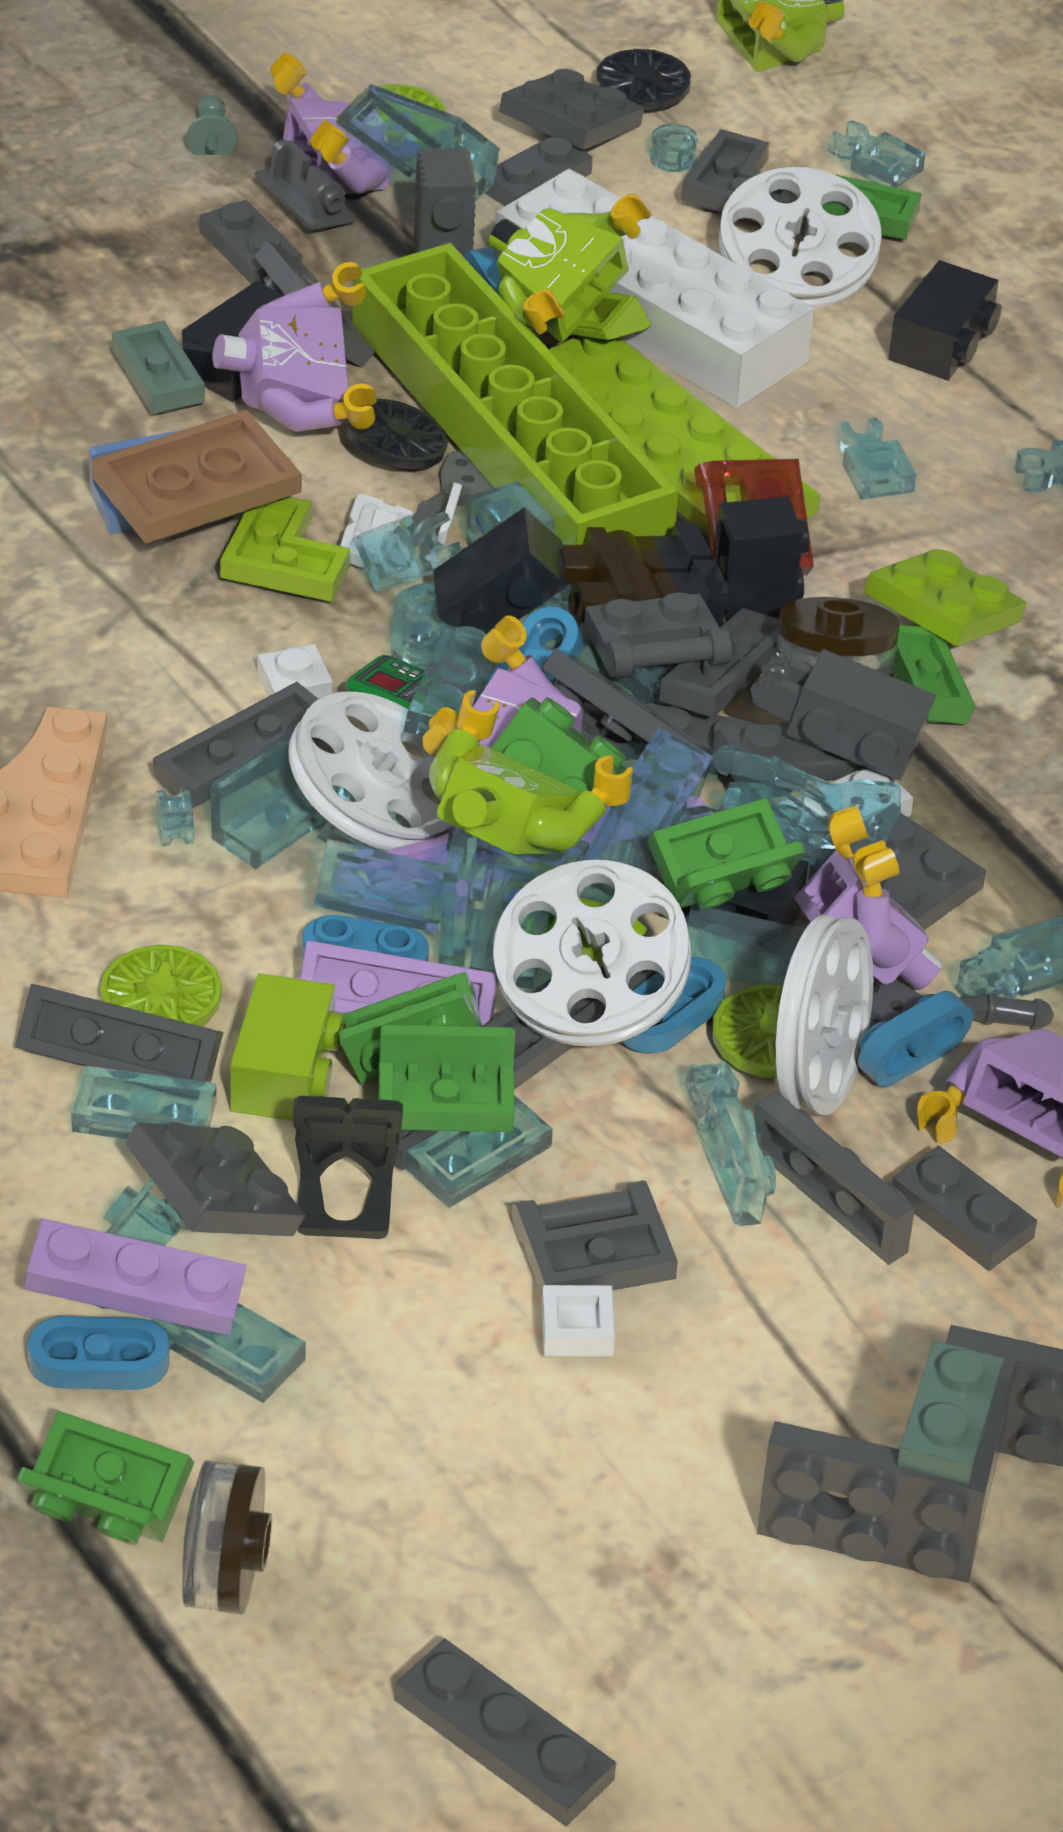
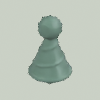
[186,95,238,155]

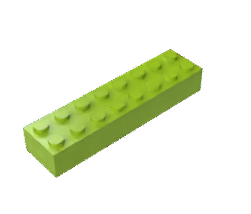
[352,243,679,545]

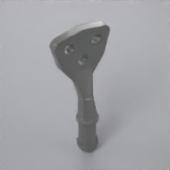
[396,452,498,550]
[869,976,1054,1030]

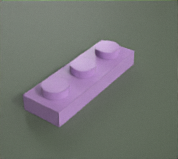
[300,940,499,1027]
[24,1218,247,1336]

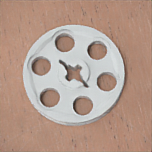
[718,167,882,308]
[288,692,454,850]
[493,860,691,1046]
[776,915,873,1116]

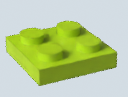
[863,549,1027,647]

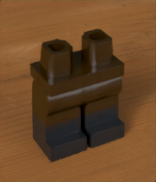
[563,522,732,628]

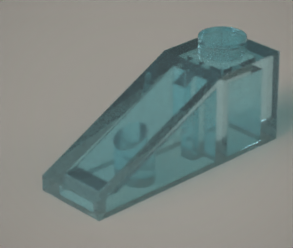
[336,84,500,201]
[579,728,714,903]

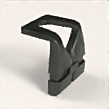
[293,1095,403,1239]

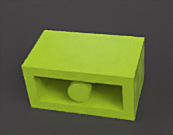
[230,973,345,1121]

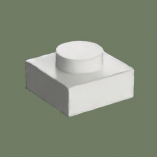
[257,644,333,699]
[542,1285,615,1357]

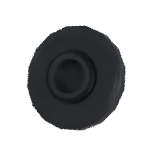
[595,48,691,110]
[344,398,449,470]

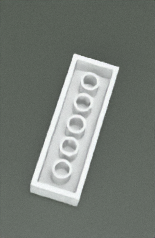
[494,169,814,409]

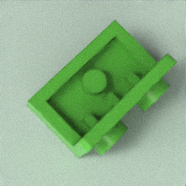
[491,697,627,806]
[647,797,805,910]
[339,971,482,1085]
[379,1025,515,1132]
[16,1411,195,1545]

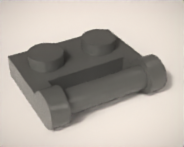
[584,593,732,677]
[512,1180,678,1296]

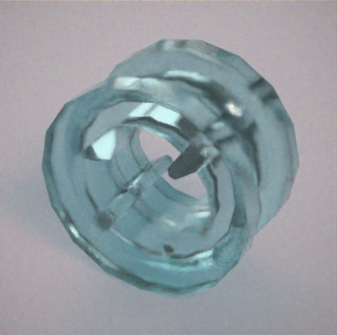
[650,124,698,172]
[156,788,194,846]

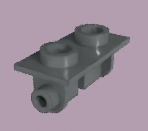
[254,140,355,230]

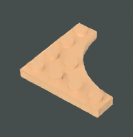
[0,706,108,898]

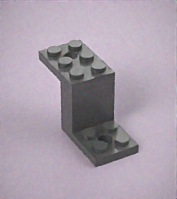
[757,1325,1063,1583]

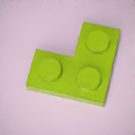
[220,496,351,602]

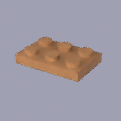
[92,410,302,544]

